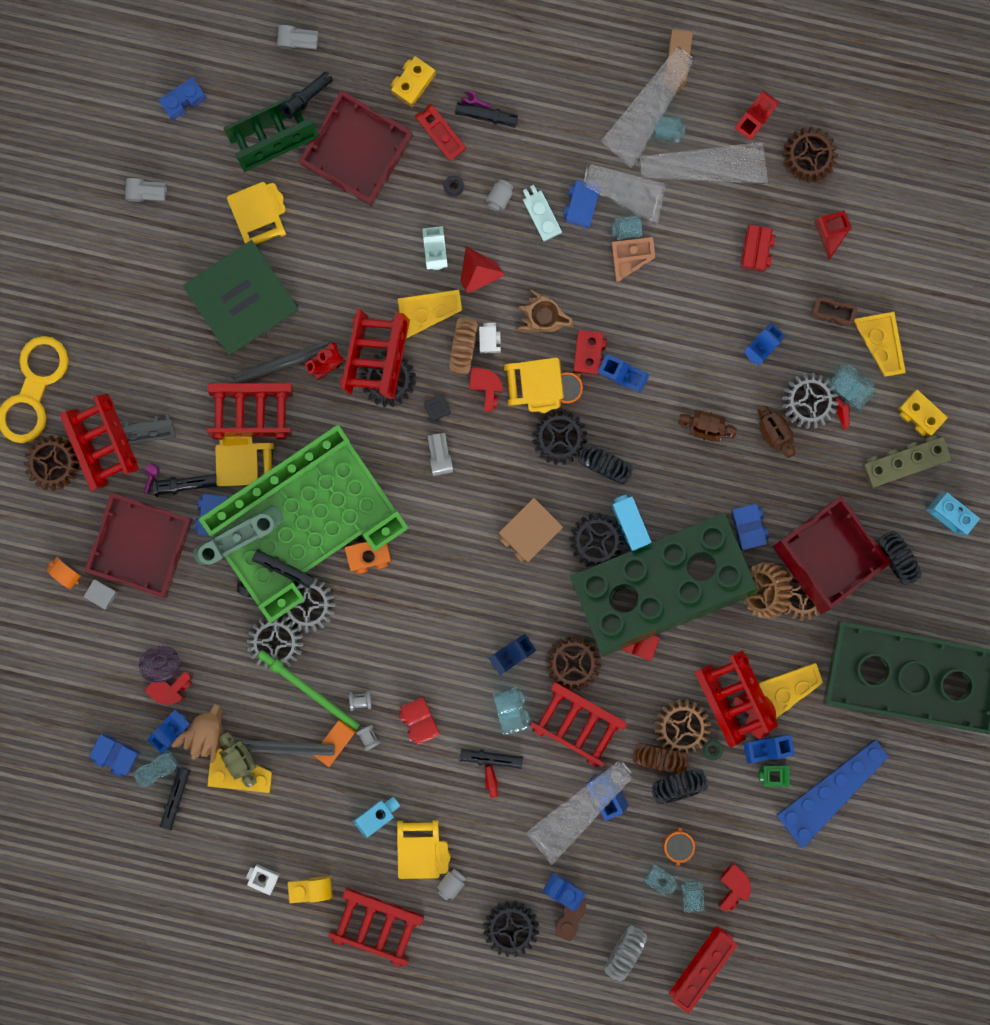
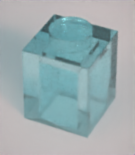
[654,116,685,143]
[611,215,643,241]
[681,881,705,913]

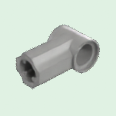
[276,25,319,50]
[125,178,167,202]
[428,433,453,476]

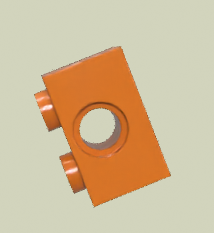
[345,542,392,575]

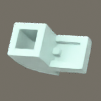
[422,226,448,270]

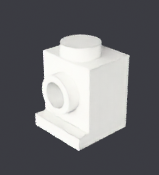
[479,323,501,353]
[246,864,280,895]

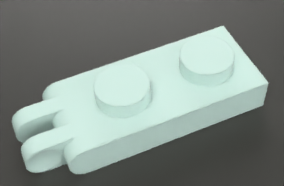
[522,185,562,242]

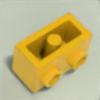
[391,56,436,107]
[898,390,948,437]

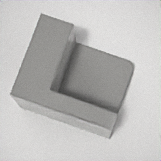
[84,580,119,610]

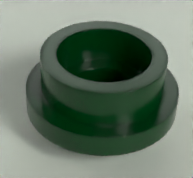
[702,739,723,760]

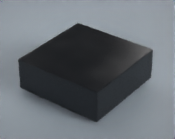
[424,395,451,422]

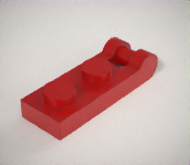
[415,104,466,161]

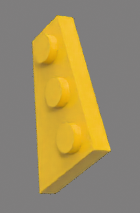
[398,289,462,339]
[854,312,906,377]
[759,663,823,719]
[208,748,272,793]

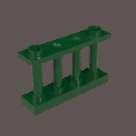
[223,95,319,173]

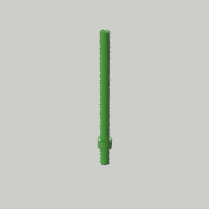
[257,650,360,731]

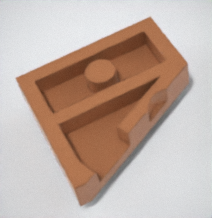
[611,237,655,282]

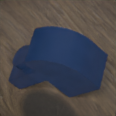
[489,634,536,675]

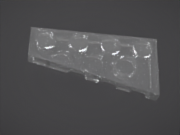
[583,164,666,225]

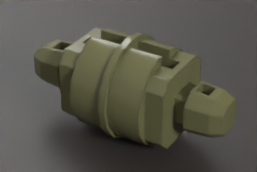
[219,732,257,788]

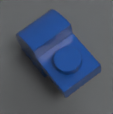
[744,322,786,366]
[598,354,650,394]
[148,710,190,754]
[743,735,795,763]
[542,872,586,912]

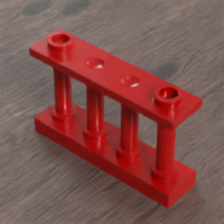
[340,309,410,399]
[207,383,293,440]
[59,393,140,491]
[695,650,778,748]
[530,682,627,768]
[328,887,424,967]
[668,925,738,1014]

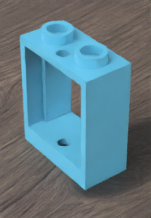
[926,492,980,536]
[611,495,652,551]

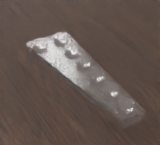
[601,46,695,168]
[639,142,768,184]
[526,759,634,865]

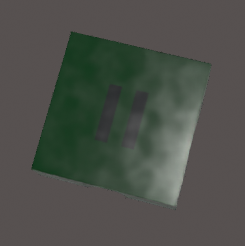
[182,240,299,355]

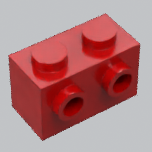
[573,330,607,376]

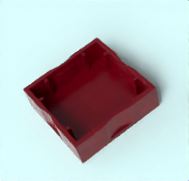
[299,90,413,207]
[84,492,193,598]
[772,496,891,614]

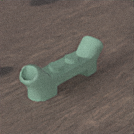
[193,506,283,565]

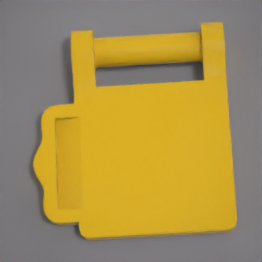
[227,182,286,245]
[504,358,564,413]
[215,437,274,486]
[397,820,451,879]

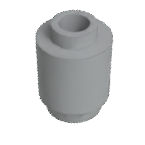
[486,179,514,212]
[437,869,467,900]

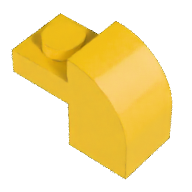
[288,876,333,903]

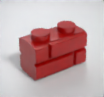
[740,225,776,272]

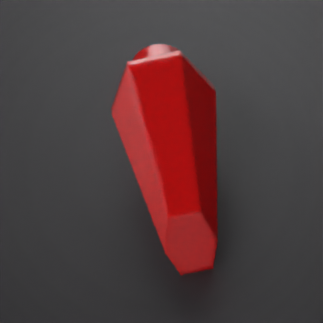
[834,396,850,430]
[485,764,499,798]

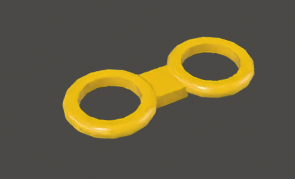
[0,336,69,443]

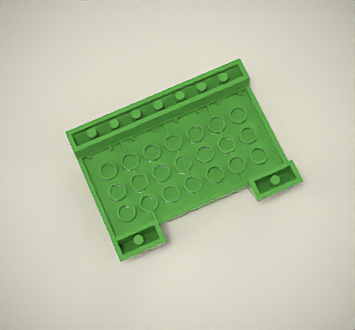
[198,425,409,623]

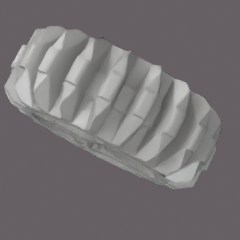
[782,373,838,429]
[285,578,336,633]
[247,617,304,669]
[605,925,647,981]

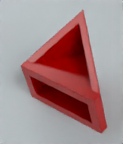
[814,210,852,261]
[460,246,504,294]

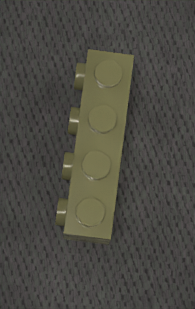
[862,435,952,488]

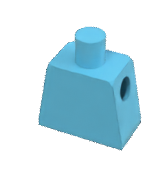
[352,797,400,838]

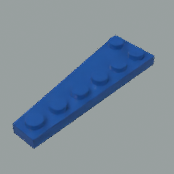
[777,740,889,848]

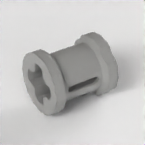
[349,691,371,711]
[356,725,381,751]

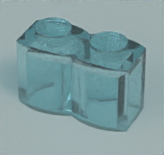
[826,365,876,411]
[493,687,530,735]
[133,752,180,787]

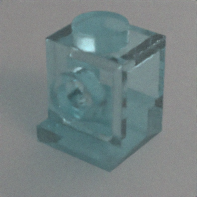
[644,864,678,896]

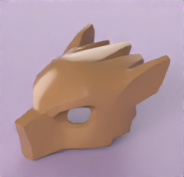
[516,288,575,332]
[171,704,224,763]

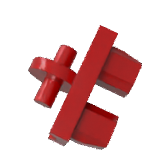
[305,343,344,380]

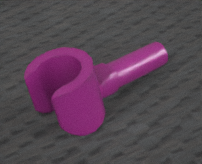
[461,91,491,109]
[144,463,160,493]

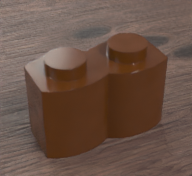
[810,297,857,326]
[555,899,586,941]

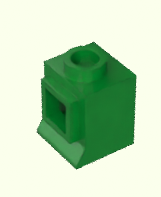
[759,764,790,787]

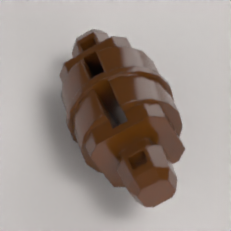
[758,405,795,458]
[678,410,737,442]

